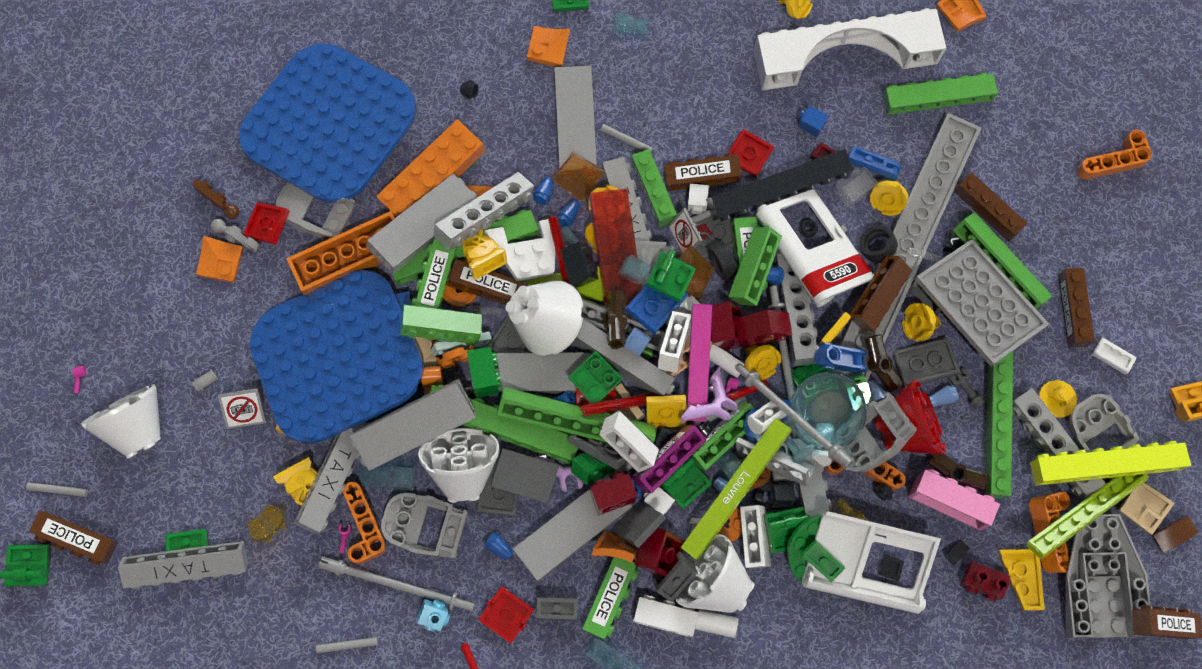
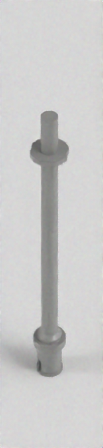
[768,286,805,439]
[736,364,855,470]
[319,556,475,611]

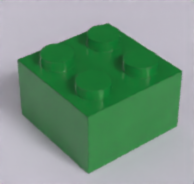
[467,347,502,398]

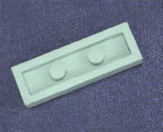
[431,331,491,357]

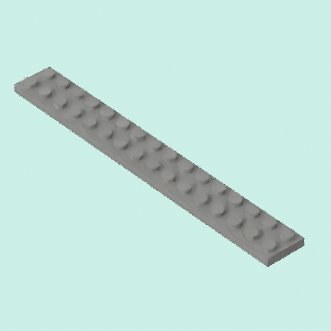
[832,113,981,382]

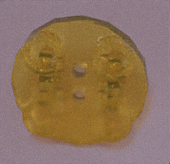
[834,498,870,521]
[248,505,287,544]

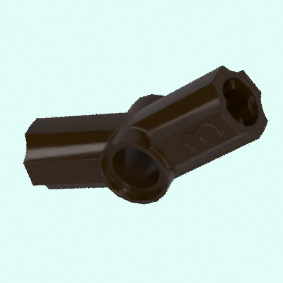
[603,290,627,350]
[865,334,903,392]
[927,454,988,491]

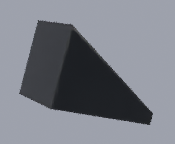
[944,540,970,565]

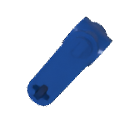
[814,343,867,373]

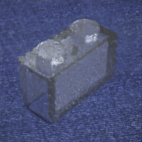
[834,167,878,209]

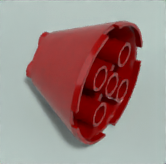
[875,379,946,455]

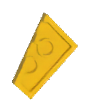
[998,549,1045,611]

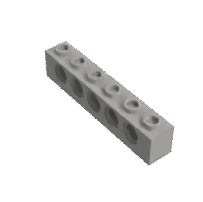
[433,172,534,251]
[775,254,819,366]
[1012,388,1106,500]

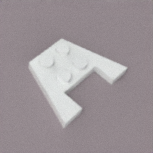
[484,219,555,282]

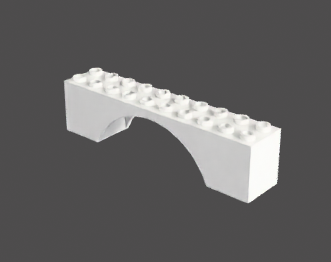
[753,8,946,90]

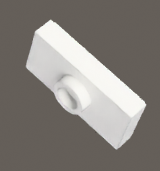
[1092,338,1137,375]

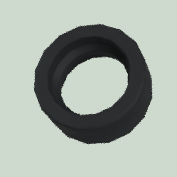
[859,225,898,263]
[708,242,738,281]

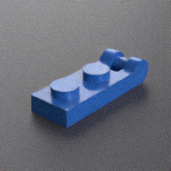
[849,146,901,181]

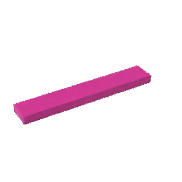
[686,304,712,422]

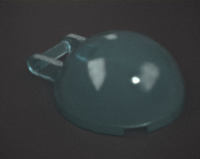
[783,372,867,462]

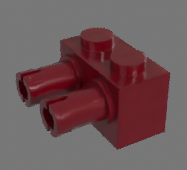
[960,561,1011,602]

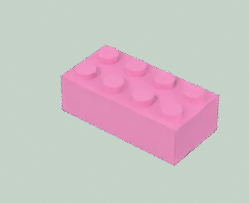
[908,469,1000,531]

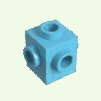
[417,599,450,631]

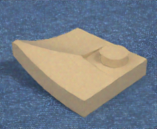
[1117,483,1175,535]

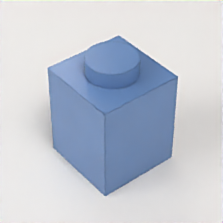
[624,327,652,356]

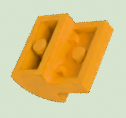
[1169,381,1202,422]

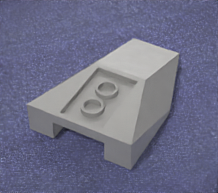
[1065,514,1151,639]

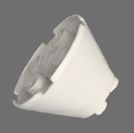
[506,281,583,356]
[81,384,161,459]
[418,428,499,503]
[676,535,754,613]

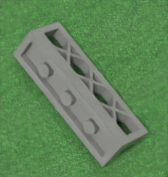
[736,436,816,487]

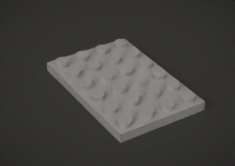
[915,239,1049,367]

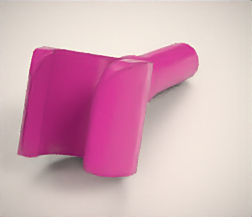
[72,366,87,393]
[725,378,739,395]
[339,524,352,553]

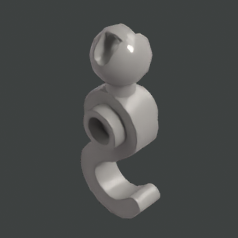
[211,218,260,252]

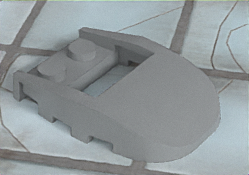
[275,182,357,238]
[833,392,917,472]
[1069,394,1140,479]
[381,493,468,558]

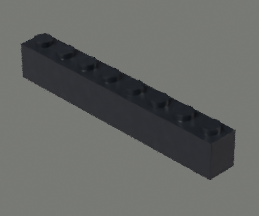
[706,149,853,222]

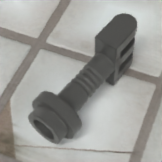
[948,367,985,409]

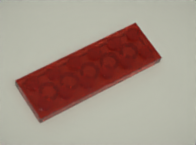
[589,189,642,308]

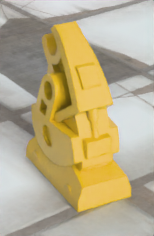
[462,229,508,280]
[273,457,317,506]

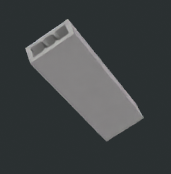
[555,66,597,178]
[367,173,478,275]
[571,319,675,396]
[472,353,592,395]
[350,379,477,471]
[513,475,632,582]

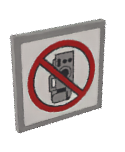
[668,208,703,258]
[218,388,266,429]

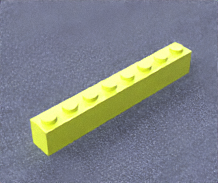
[1030,441,1191,486]

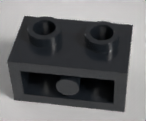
[560,241,599,287]

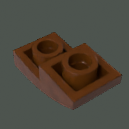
[1153,515,1199,553]

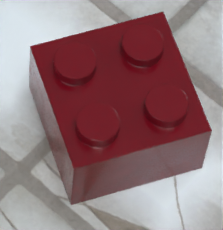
[711,301,747,350]
[735,309,793,346]
[590,472,637,516]
[634,529,685,578]

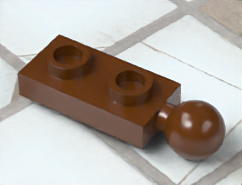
[192,179,239,219]

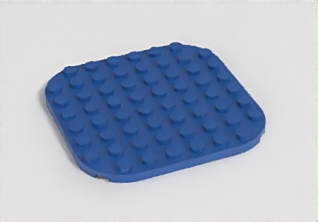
[239,44,416,203]
[250,270,424,444]

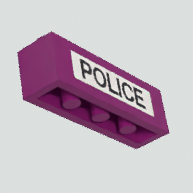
[631,425,706,493]

